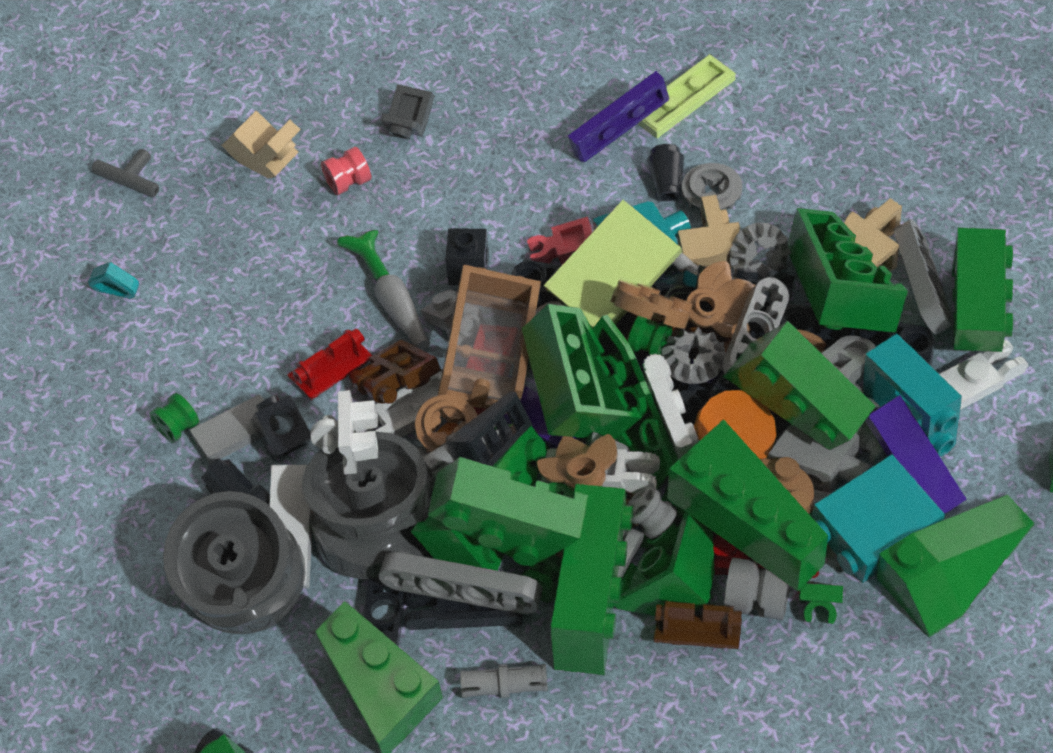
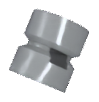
[724,557,790,620]

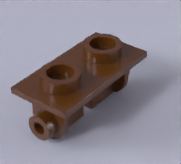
[654,600,742,649]

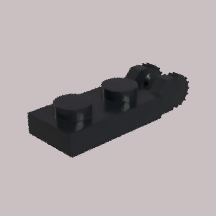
[404,592,522,630]

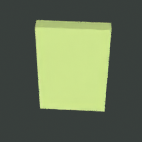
[544,200,682,329]

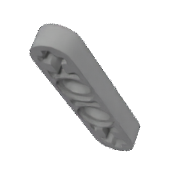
[894,219,954,335]
[379,552,543,614]

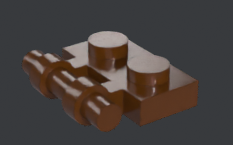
[349,339,442,404]

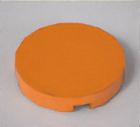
[694,390,776,460]

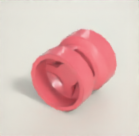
[321,147,371,195]

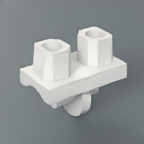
[311,390,378,475]

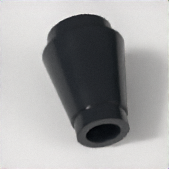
[647,144,684,202]

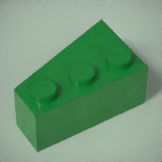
[723,321,876,450]
[428,457,588,568]

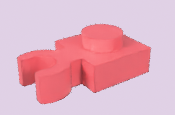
[527,216,593,265]

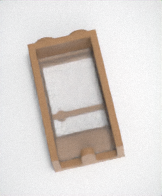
[437,265,541,414]

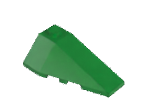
[593,315,678,490]
[614,488,715,616]
[876,494,1034,637]

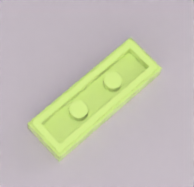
[638,54,736,139]

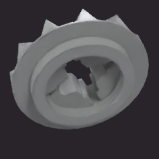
[682,163,742,211]
[730,222,791,277]
[662,327,725,384]

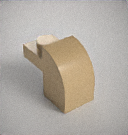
[221,111,301,178]
[678,195,740,269]
[844,198,902,272]

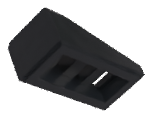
[446,391,532,466]

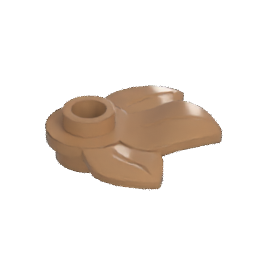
[686,261,755,339]
[537,434,618,491]

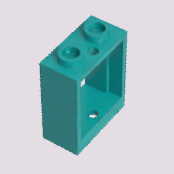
[863,334,962,456]

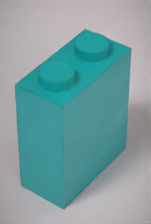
[812,454,945,583]

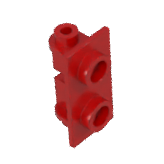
[287,328,373,400]

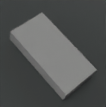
[190,394,280,465]

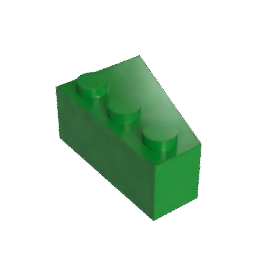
[952,227,1013,352]
[521,304,642,440]
[315,601,443,753]

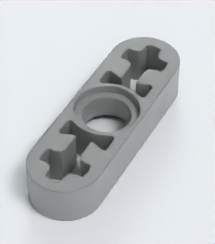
[723,277,789,374]

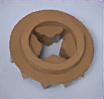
[414,394,478,453]

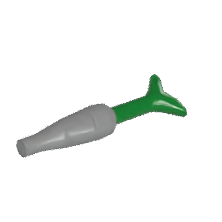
[337,230,430,350]

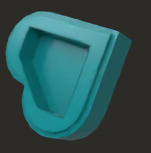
[88,262,140,299]

